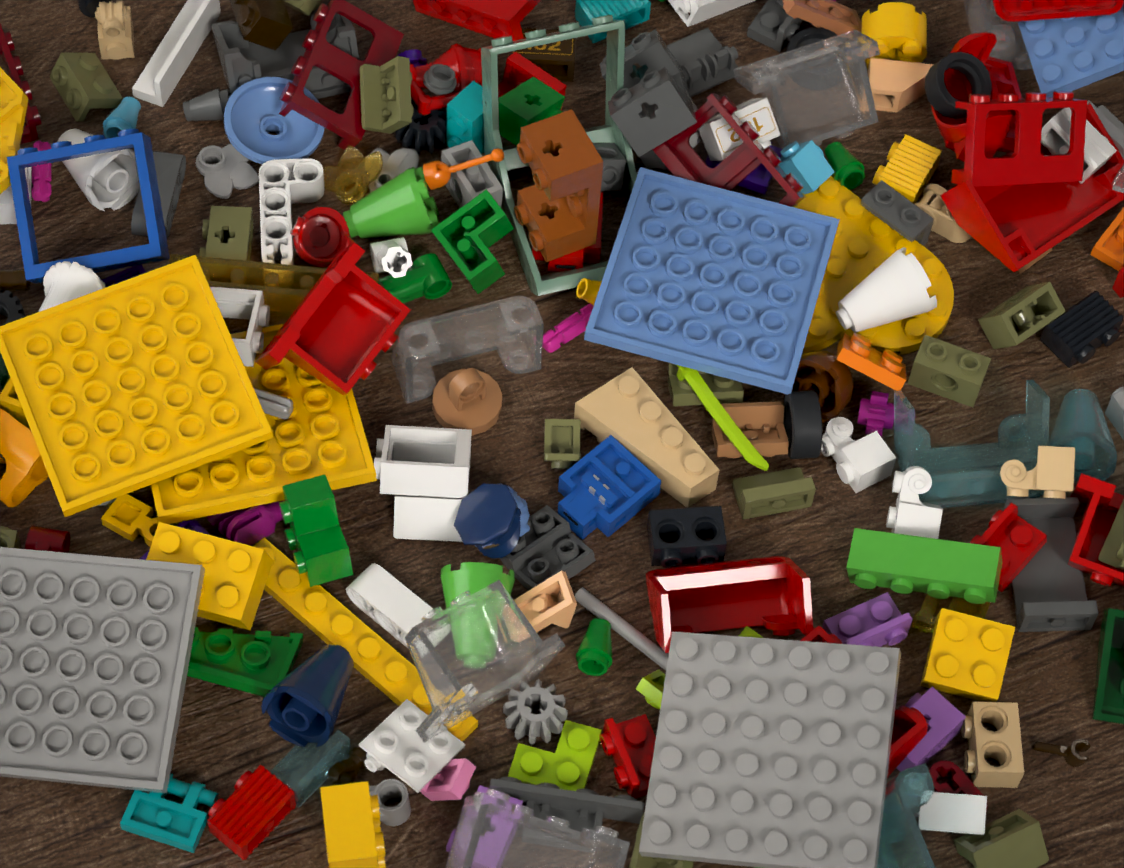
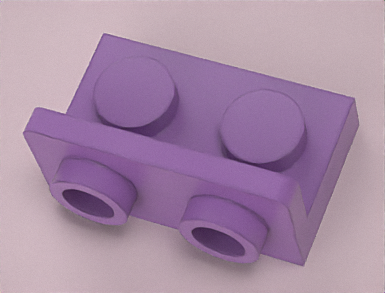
[822,592,913,647]

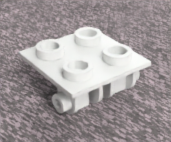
[359,699,466,793]

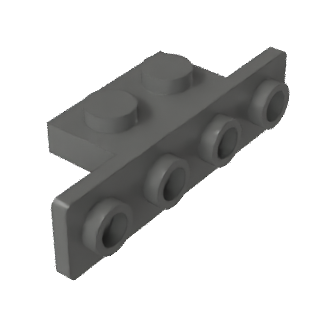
[489,777,644,854]

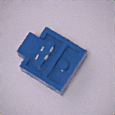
[557,435,661,540]

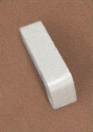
[259,158,325,288]

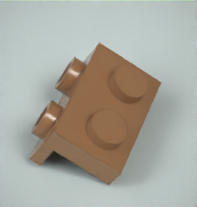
[712,401,789,458]

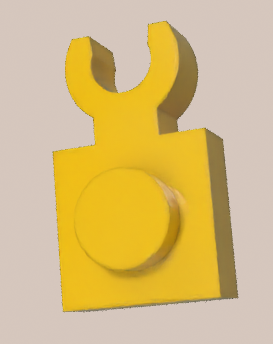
[101,494,159,547]

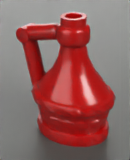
[410,43,482,115]

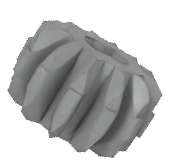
[503,679,568,745]

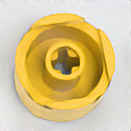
[861,2,927,69]

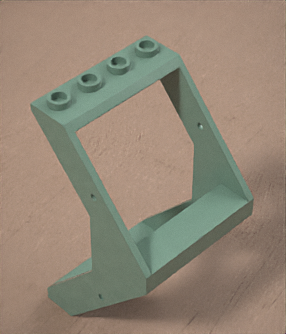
[481,15,637,296]

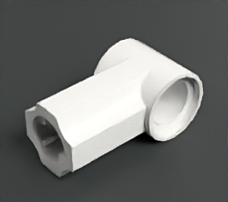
[370,237,412,278]

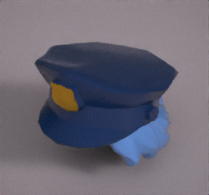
[454,483,530,559]

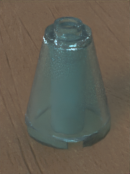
[1047,389,1117,481]

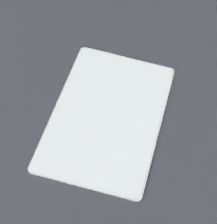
[918,791,987,835]

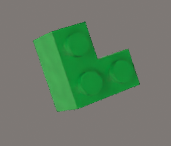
[431,189,514,294]
[279,475,353,587]

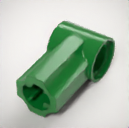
[378,253,452,304]

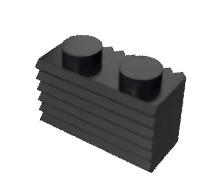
[1040,291,1124,368]

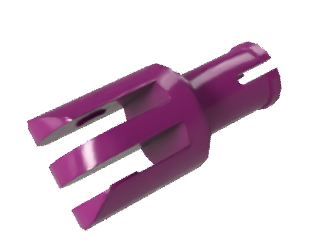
[218,500,285,546]

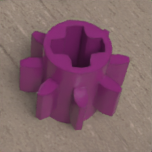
[857,391,896,437]

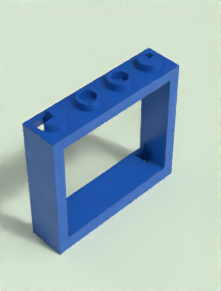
[7,129,170,284]

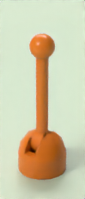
[423,148,504,190]

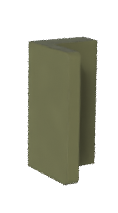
[732,467,816,520]
[954,809,1049,868]

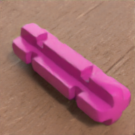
[32,140,52,202]
[540,304,593,353]

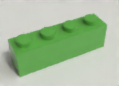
[846,528,1002,604]

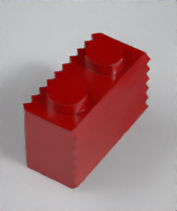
[207,765,296,860]

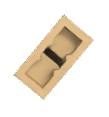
[961,702,1024,788]

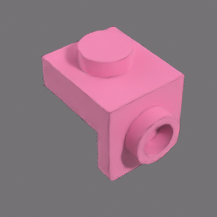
[420,758,476,801]

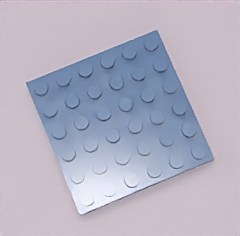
[584,167,840,395]

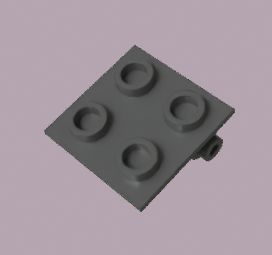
[667,27,742,97]

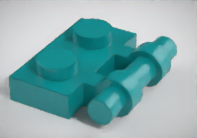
[120,773,219,853]

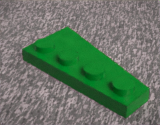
[187,627,303,697]

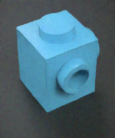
[778,140,834,194]

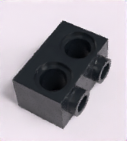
[647,506,727,568]

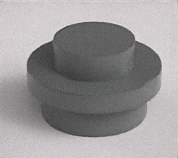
[423,64,457,95]

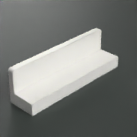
[132,0,221,107]

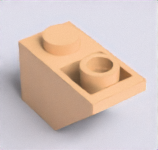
[864,58,933,112]

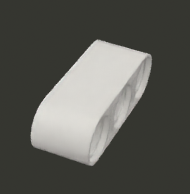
[346,563,450,657]

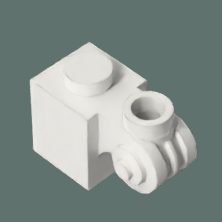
[821,417,896,493]
[886,466,943,539]

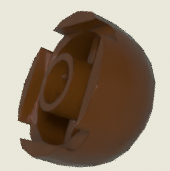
[783,350,854,423]

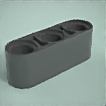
[131,151,186,239]

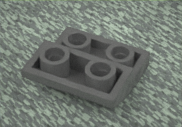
[499,505,596,591]

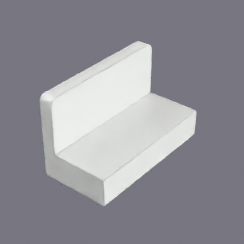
[393,490,469,542]

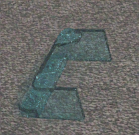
[894,379,1050,508]

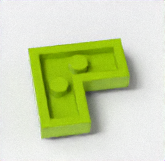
[508,720,602,791]

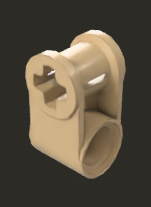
[914,184,971,243]

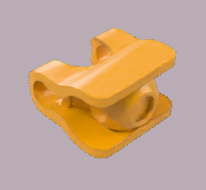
[0,408,49,507]

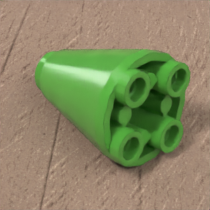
[343,166,440,238]

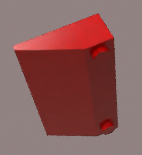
[940,103,1124,272]

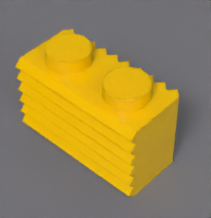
[872,134,942,204]

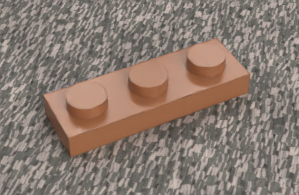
[782,0,862,42]

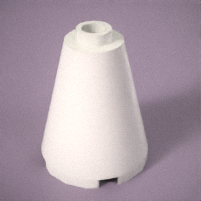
[57,129,140,211]
[836,247,937,333]

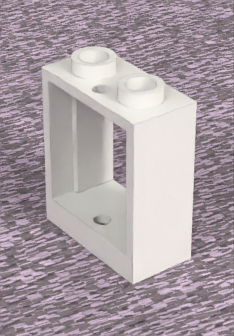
[210,287,270,367]
[374,425,472,498]

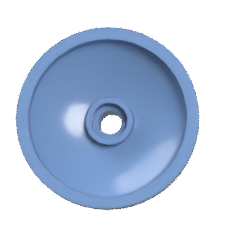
[224,77,325,164]

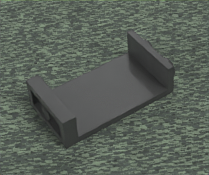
[1003,497,1099,632]

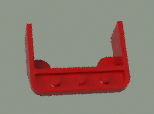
[646,556,814,653]

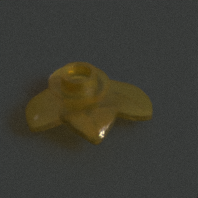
[323,146,383,205]

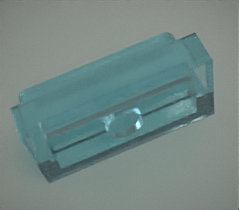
[270,730,351,808]

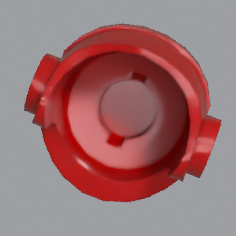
[290,207,354,267]

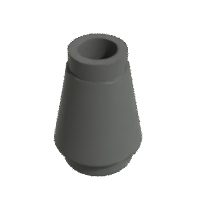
[183,88,230,122]

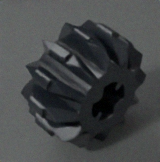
[395,99,447,155]

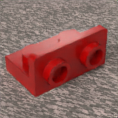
[970,502,1047,592]
[600,714,656,799]

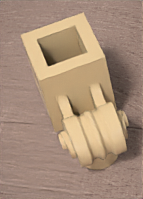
[95,0,135,60]
[1000,446,1075,499]

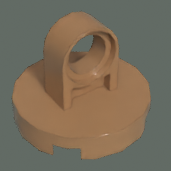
[432,368,502,436]

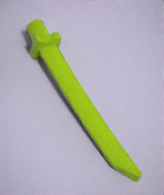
[677,365,769,471]

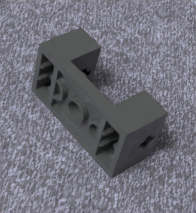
[600,29,697,157]

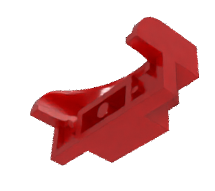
[931,33,1022,162]

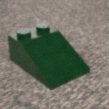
[1092,608,1124,724]

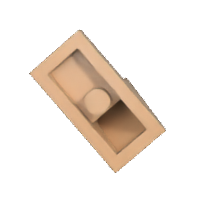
[506,571,577,641]

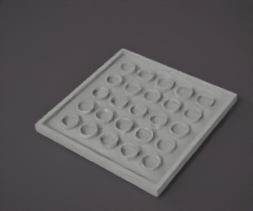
[0,547,205,793]
[639,631,901,868]

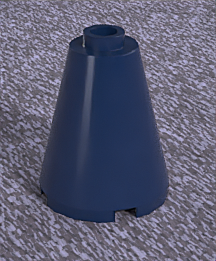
[261,644,354,747]

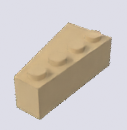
[574,367,719,508]

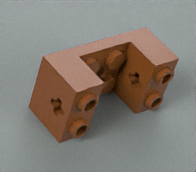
[514,109,603,262]

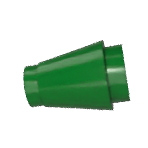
[824,142,865,190]
[576,619,613,676]

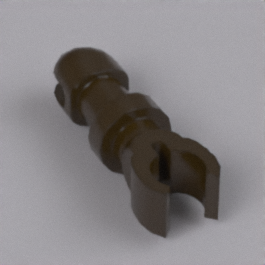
[327,730,373,786]

